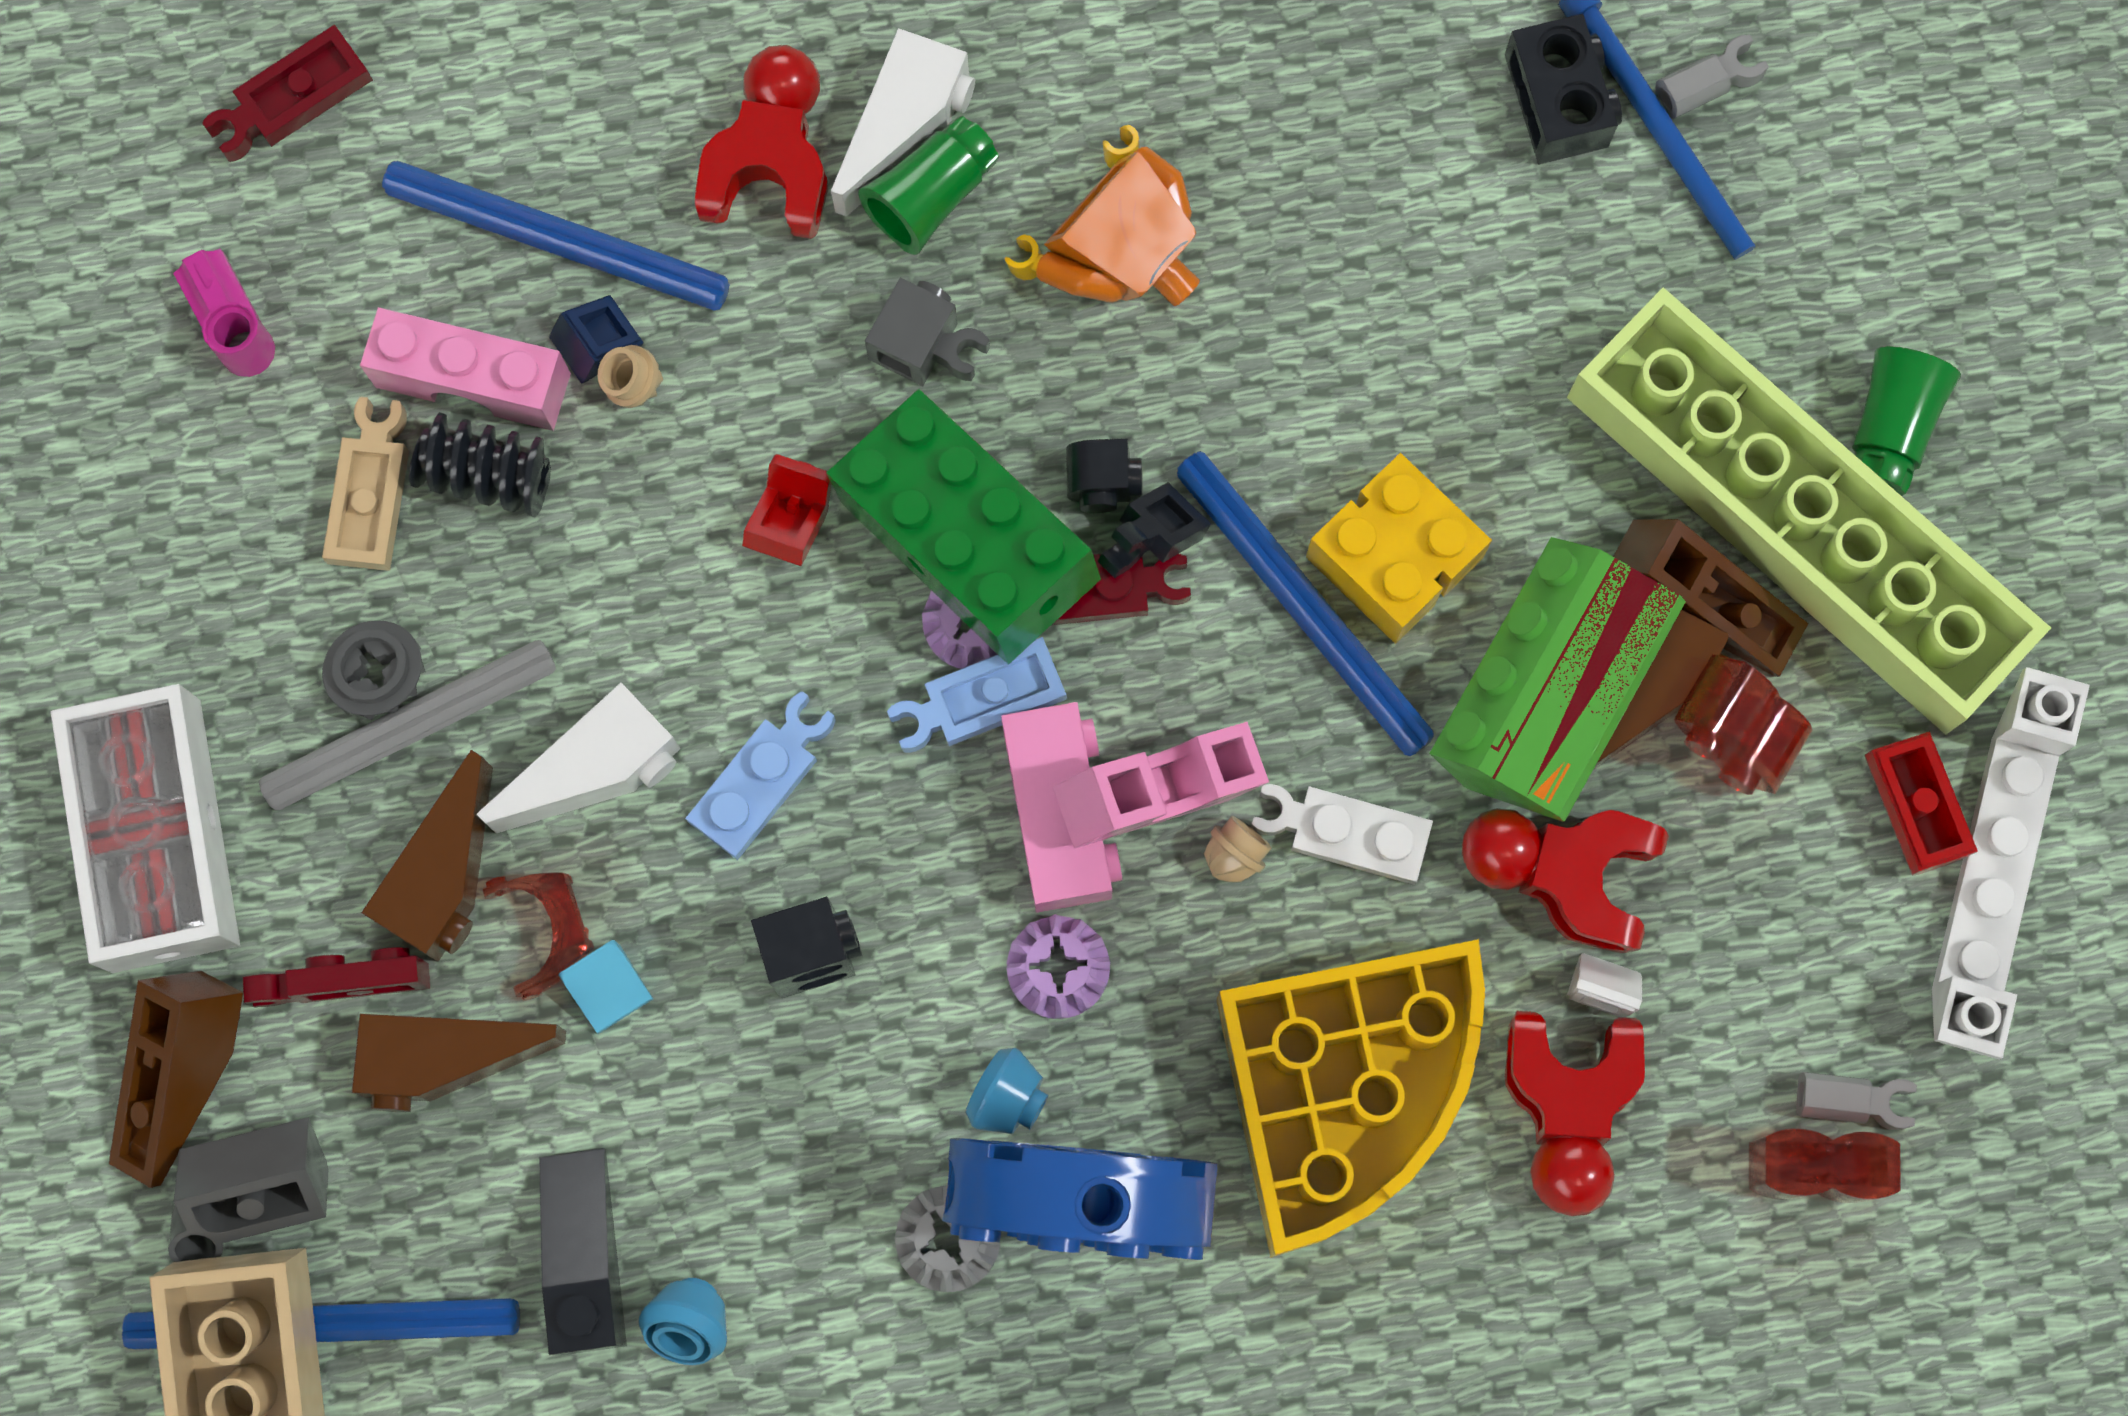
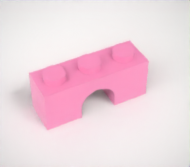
[360,307,571,431]
[1053,722,1269,849]

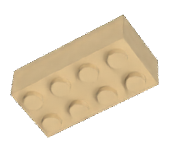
[149,1248,325,1416]

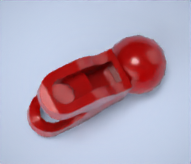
[695,45,828,239]
[1462,808,1669,953]
[1505,1010,1645,1216]

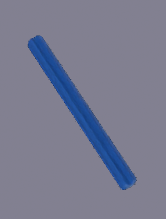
[382,161,730,311]
[1177,451,1434,757]
[122,1298,521,1349]

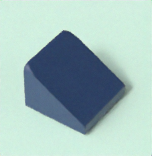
[549,295,644,384]

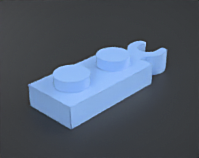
[887,637,1067,753]
[685,691,836,860]

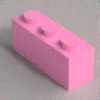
[1001,702,1122,913]

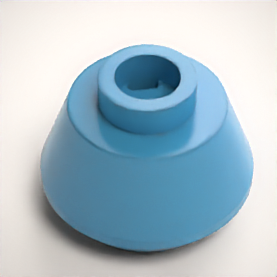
[965,1048,1049,1134]
[638,1278,727,1365]

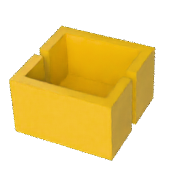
[1306,452,1492,644]

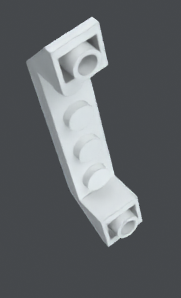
[1932,667,2090,1060]

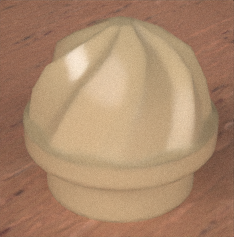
[598,345,663,408]
[1204,816,1272,882]

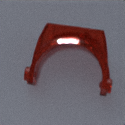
[482,872,594,1001]

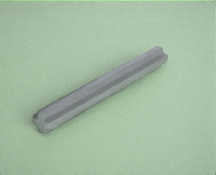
[259,640,556,810]

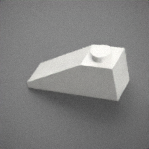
[831,28,975,216]
[477,683,680,833]

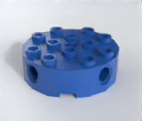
[942,1138,1218,1260]

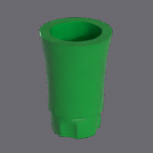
[858,116,999,255]
[1852,346,1961,496]

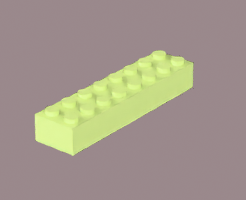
[1567,287,2051,735]

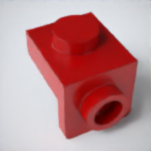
[742,454,832,566]

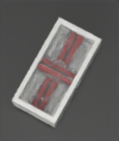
[51,684,240,973]

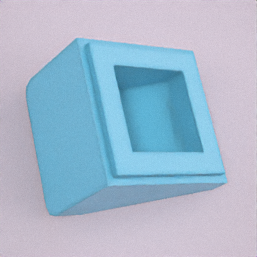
[559,940,653,1034]

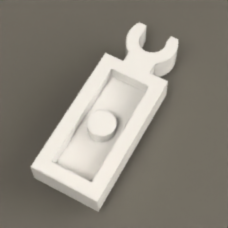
[1251,784,1433,885]

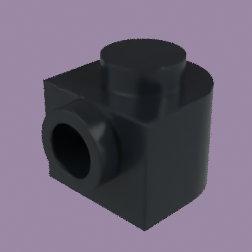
[1066,438,1143,513]

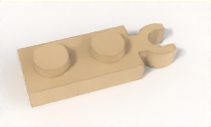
[322,397,409,571]

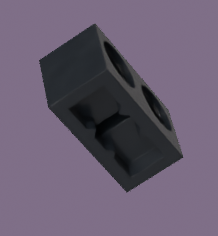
[1504,14,1622,165]
[751,896,863,999]

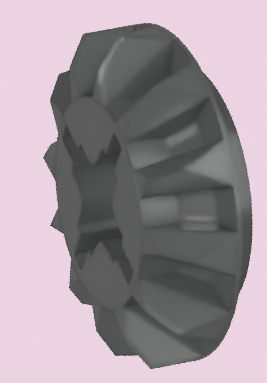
[322,620,426,721]

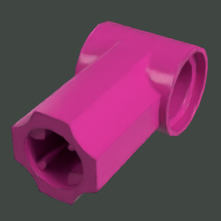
[173,249,275,377]

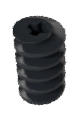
[409,412,551,518]

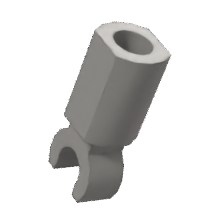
[1655,34,1769,119]
[1796,1072,1917,1131]

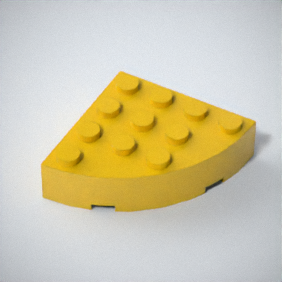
[1216,939,1485,1258]

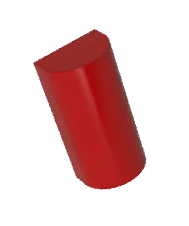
[1864,731,1978,876]

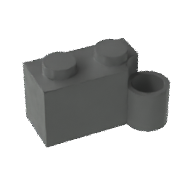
[168,1117,328,1262]

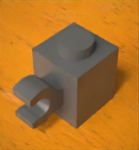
[865,277,990,387]

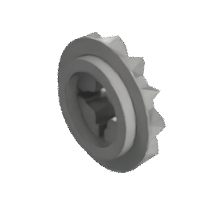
[895,1185,1000,1292]

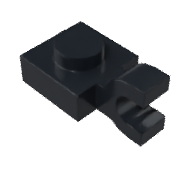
[1097,482,1211,578]

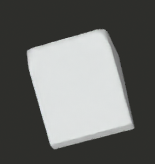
[1567,953,1642,1017]

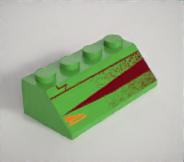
[1429,537,1686,822]

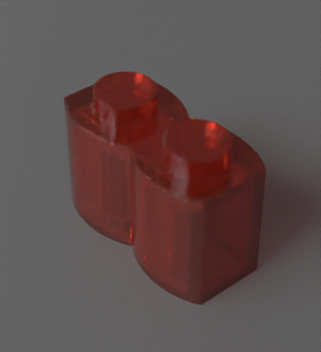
[1674,654,1813,795]
[1749,1129,1901,1203]

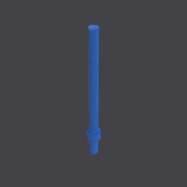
[1558,0,1756,260]

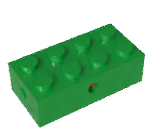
[826,389,1101,665]

